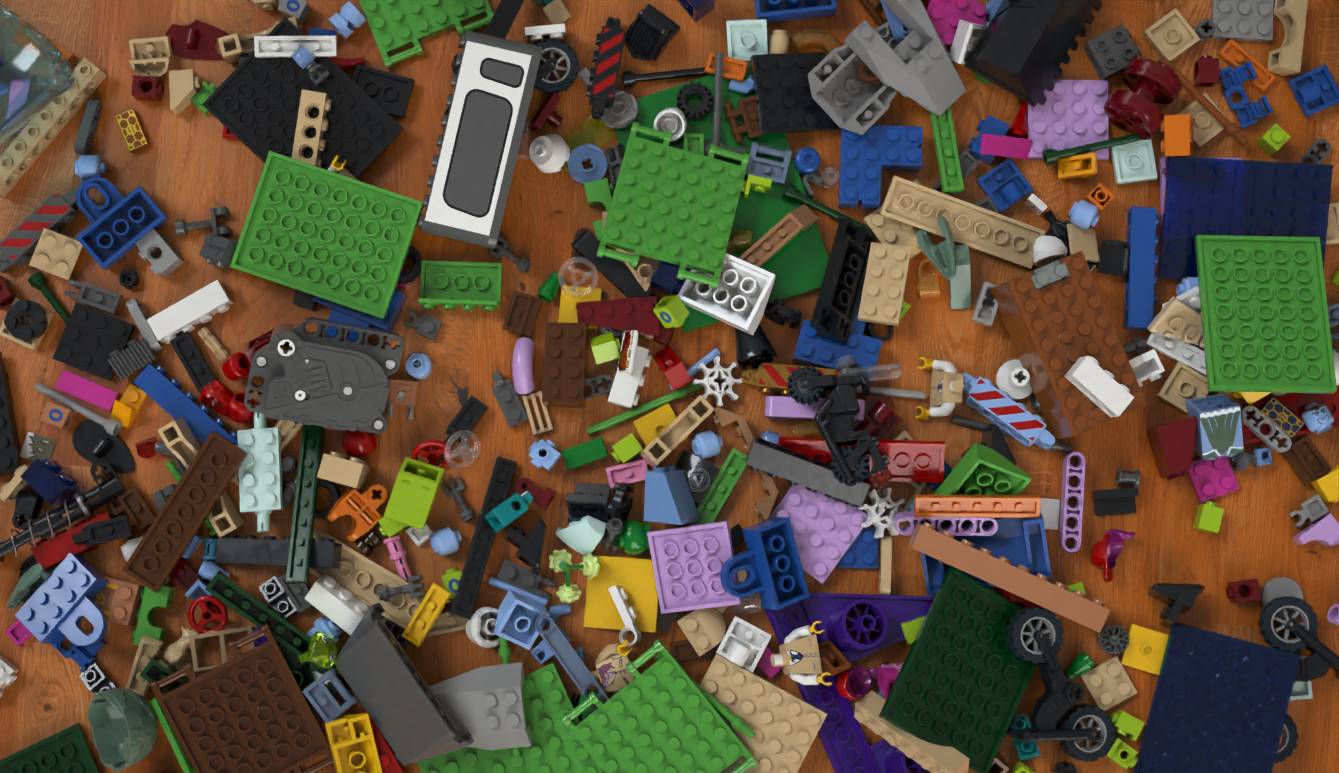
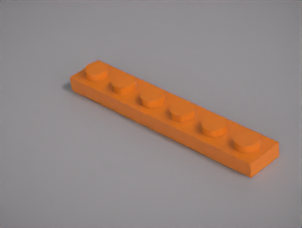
[914,495,1041,518]

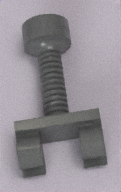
[175,207,231,237]

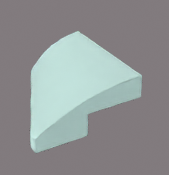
[555,516,607,556]

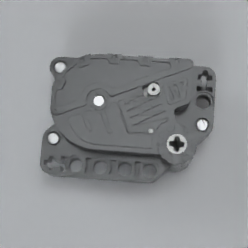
[244,317,404,434]

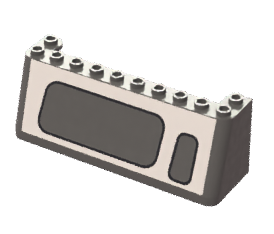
[417,31,542,249]

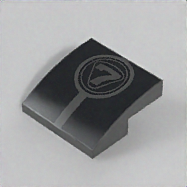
[675,450,720,505]

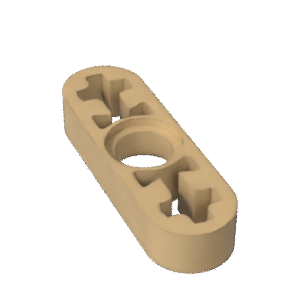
[879,536,892,595]

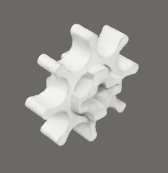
[692,356,743,407]
[858,488,907,538]

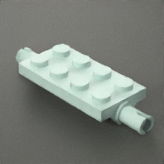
[237,412,283,533]

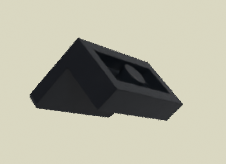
[1092,487,1139,516]

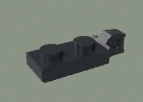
[444,395,488,449]
[72,515,133,546]

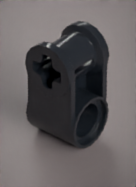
[12,490,43,530]

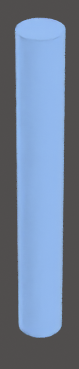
[669,348,721,391]
[488,576,548,606]

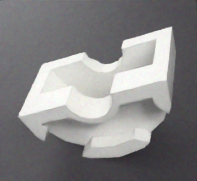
[1129,349,1165,387]

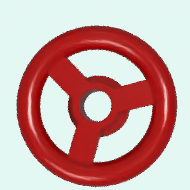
[411,439,452,468]
[188,595,228,634]

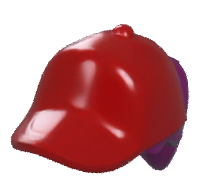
[1090,529,1135,582]
[836,666,879,700]

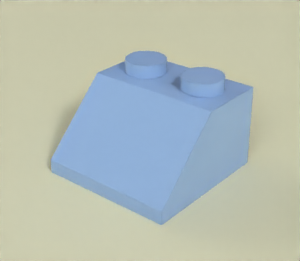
[494,590,550,650]

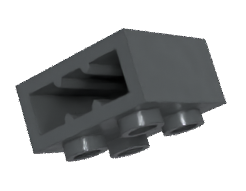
[1083,24,1141,80]

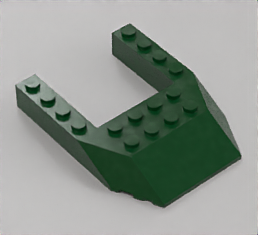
[139,570,338,720]

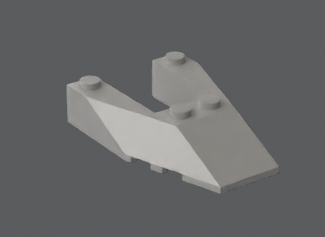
[844,0,966,117]

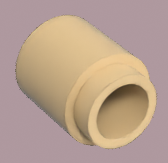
[768,30,789,54]

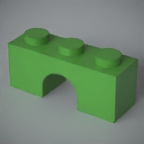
[584,178,614,242]
[132,585,176,648]

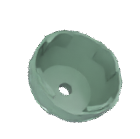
[87,687,159,772]

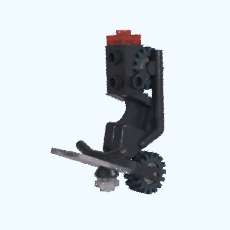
[787,355,902,488]

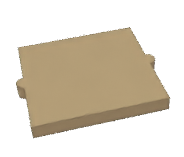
[1067,223,1099,263]

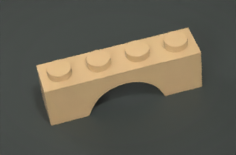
[1267,0,1308,76]
[218,17,302,64]
[640,395,715,469]

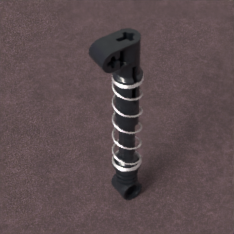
[0,460,126,558]

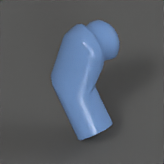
[728,75,754,94]
[545,604,571,627]

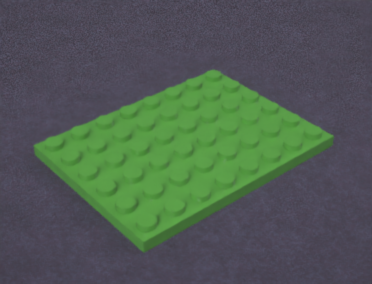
[230,151,423,319]
[1195,235,1337,394]
[417,662,604,773]

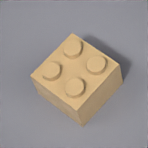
[317,451,371,490]

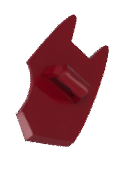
[165,20,230,60]

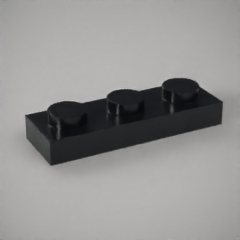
[170,331,217,393]

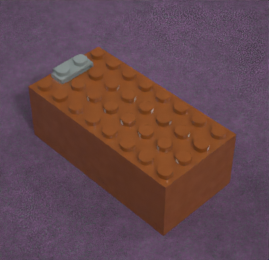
[990,251,1147,439]

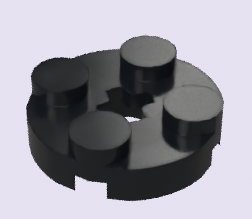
[4,299,48,341]
[764,300,802,329]
[607,482,634,523]

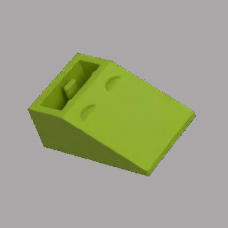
[383,457,445,530]

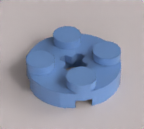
[567,144,608,185]

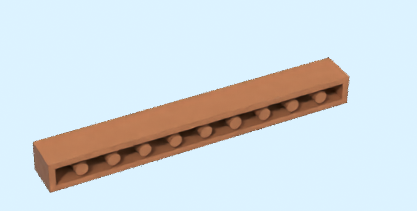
[907,522,1110,633]

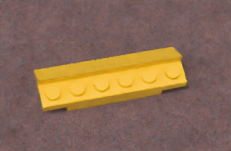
[324,713,382,773]

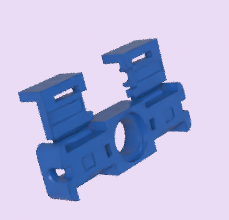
[1219,61,1273,130]
[52,631,108,672]

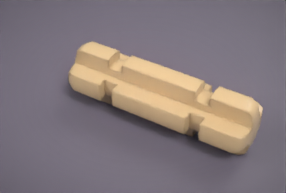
[198,327,230,362]

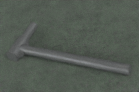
[706,52,746,157]

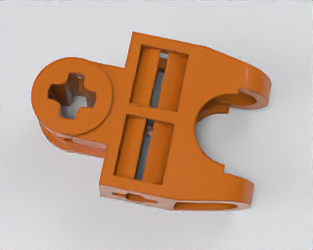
[327,483,387,542]

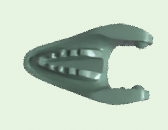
[917,216,956,280]
[7,564,58,609]

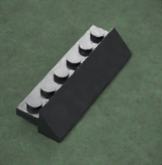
[810,218,876,344]
[0,352,20,476]

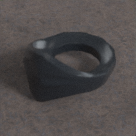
[864,322,894,342]

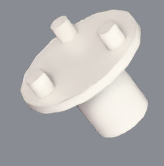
[996,360,1033,400]

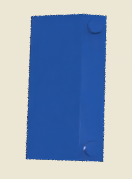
[921,512,1052,596]

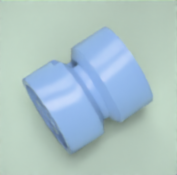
[328,1,366,39]

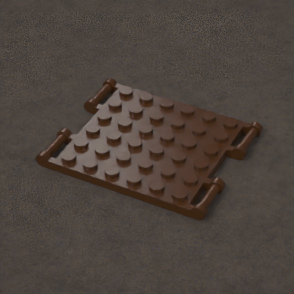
[150,623,334,773]

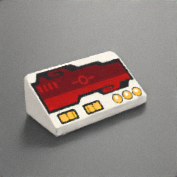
[617,330,639,374]

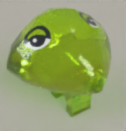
[298,631,338,669]

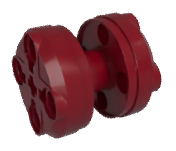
[1103,55,1182,138]

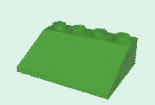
[933,442,1032,523]

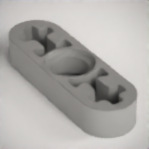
[126,298,163,353]
[1241,406,1292,453]

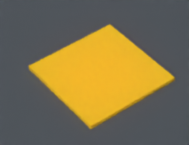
[584,555,658,633]

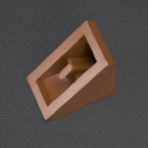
[818,640,851,677]

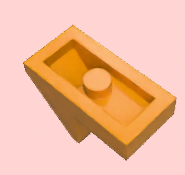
[1058,153,1097,180]
[111,383,148,429]

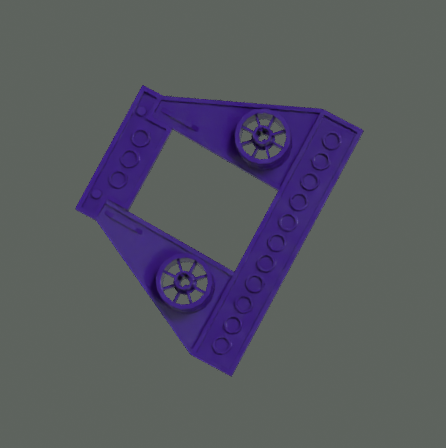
[765,593,935,773]

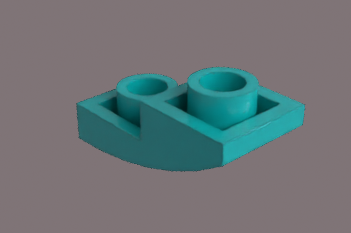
[1010,713,1041,762]

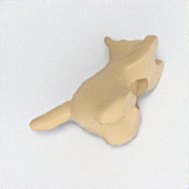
[159,626,207,670]

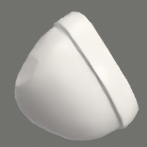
[653,107,687,142]
[1032,235,1068,267]

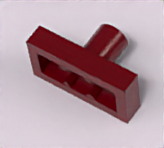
[528,92,563,132]

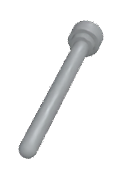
[35,383,122,436]
[855,385,927,400]

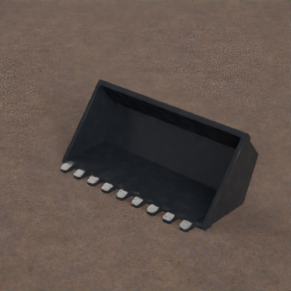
[964,0,1102,107]

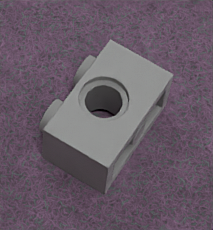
[135,229,184,277]

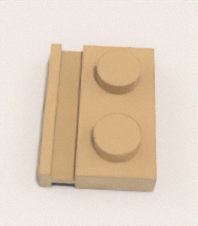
[0,464,41,503]

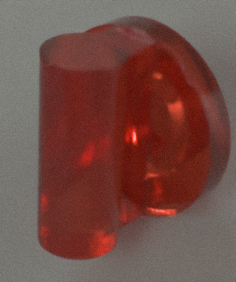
[135,437,157,458]

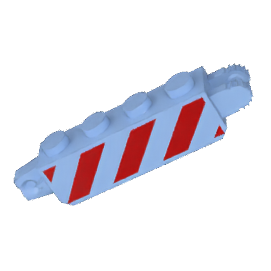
[963,372,1055,450]

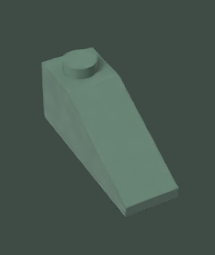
[948,244,971,310]

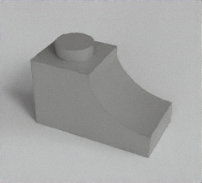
[971,281,998,327]

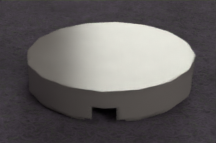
[601,90,638,129]
[1261,577,1304,618]

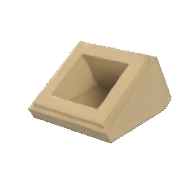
[543,0,571,24]

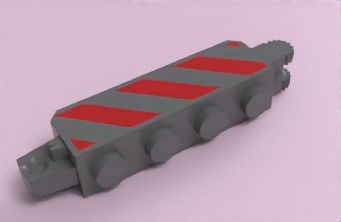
[0,189,79,273]

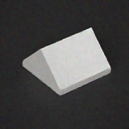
[949,19,987,65]

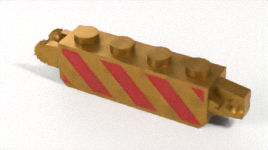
[742,362,856,398]

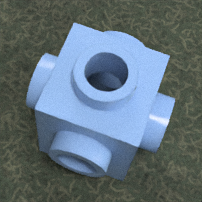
[529,439,562,471]
[306,616,344,648]

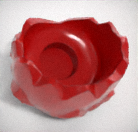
[199,380,234,416]
[342,430,377,460]

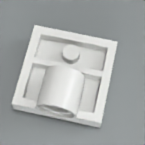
[716,616,772,672]

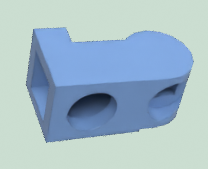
[531,627,572,665]

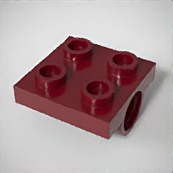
[852,394,903,440]

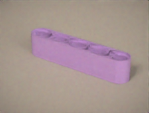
[764,396,865,422]
[1058,452,1086,553]
[893,511,998,536]

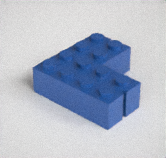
[838,125,923,209]

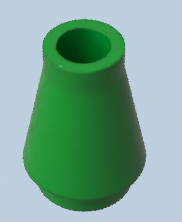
[537,272,563,303]
[1063,651,1095,681]

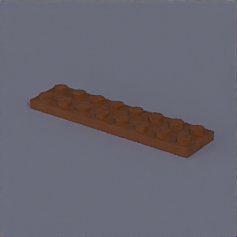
[122,431,249,593]

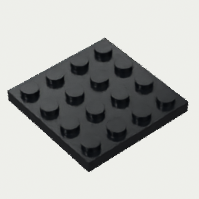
[750,52,839,135]

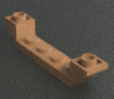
[739,204,819,268]
[711,407,778,521]

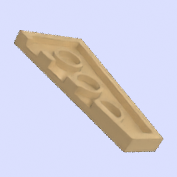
[1147,296,1204,348]

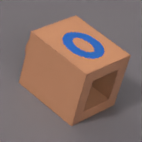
[40,401,77,431]

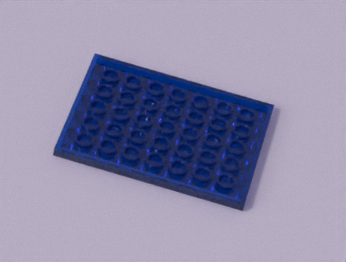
[1158,156,1333,279]
[1134,622,1301,773]

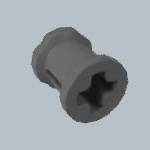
[1193,19,1216,42]
[1115,467,1141,488]

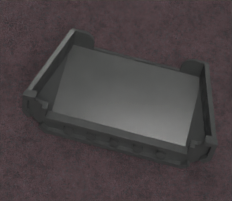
[333,602,474,766]

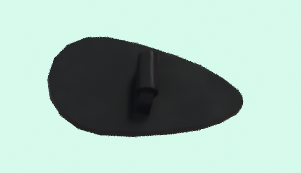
[72,419,135,473]

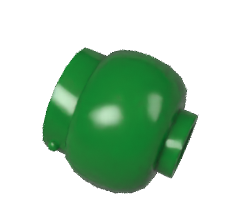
[616,520,651,555]

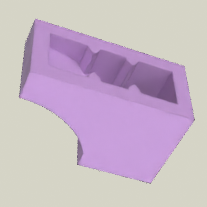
[1292,513,1339,547]

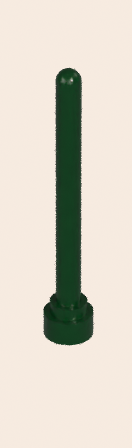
[1043,134,1139,166]
[782,183,872,233]
[28,272,70,325]

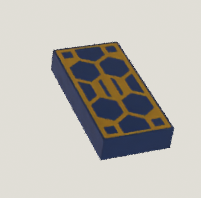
[1260,396,1305,439]

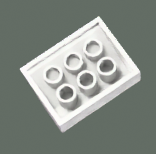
[678,253,776,336]

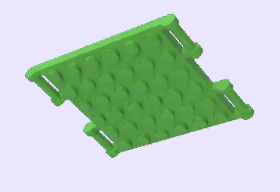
[359,0,494,69]
[596,121,750,289]
[560,639,759,773]

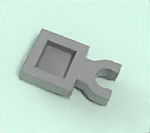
[1288,494,1329,527]

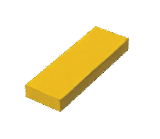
[401,582,452,647]

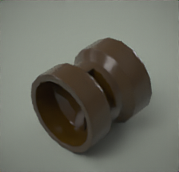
[355,528,383,556]

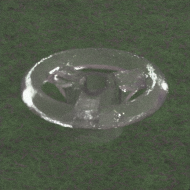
[558,257,598,297]
[444,430,480,469]

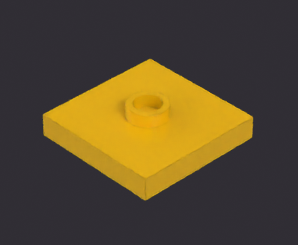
[558,286,602,330]
[633,403,688,447]
[1120,624,1172,676]

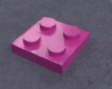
[1187,456,1240,503]

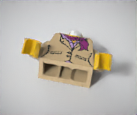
[590,640,635,695]

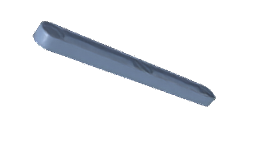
[534,615,609,710]

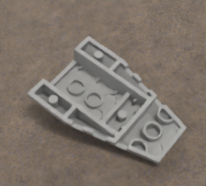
[807,22,904,135]
[428,662,532,750]

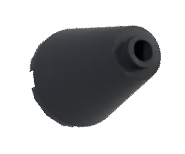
[734,324,777,370]

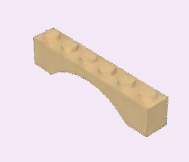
[157,417,244,538]
[854,690,970,773]

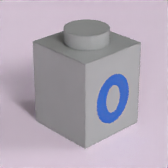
[277,0,311,25]

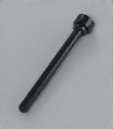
[623,67,711,88]

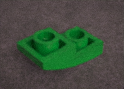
[561,436,609,470]

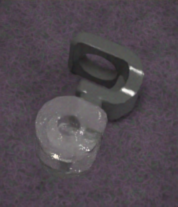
[802,167,840,199]

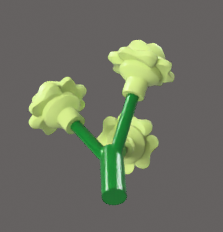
[548,549,600,603]

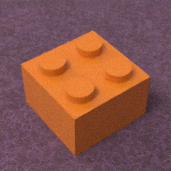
[1161,114,1194,156]

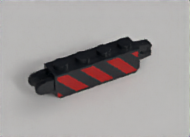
[586,17,625,120]

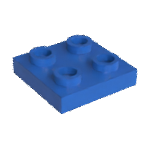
[1287,64,1339,118]
[976,158,1033,214]

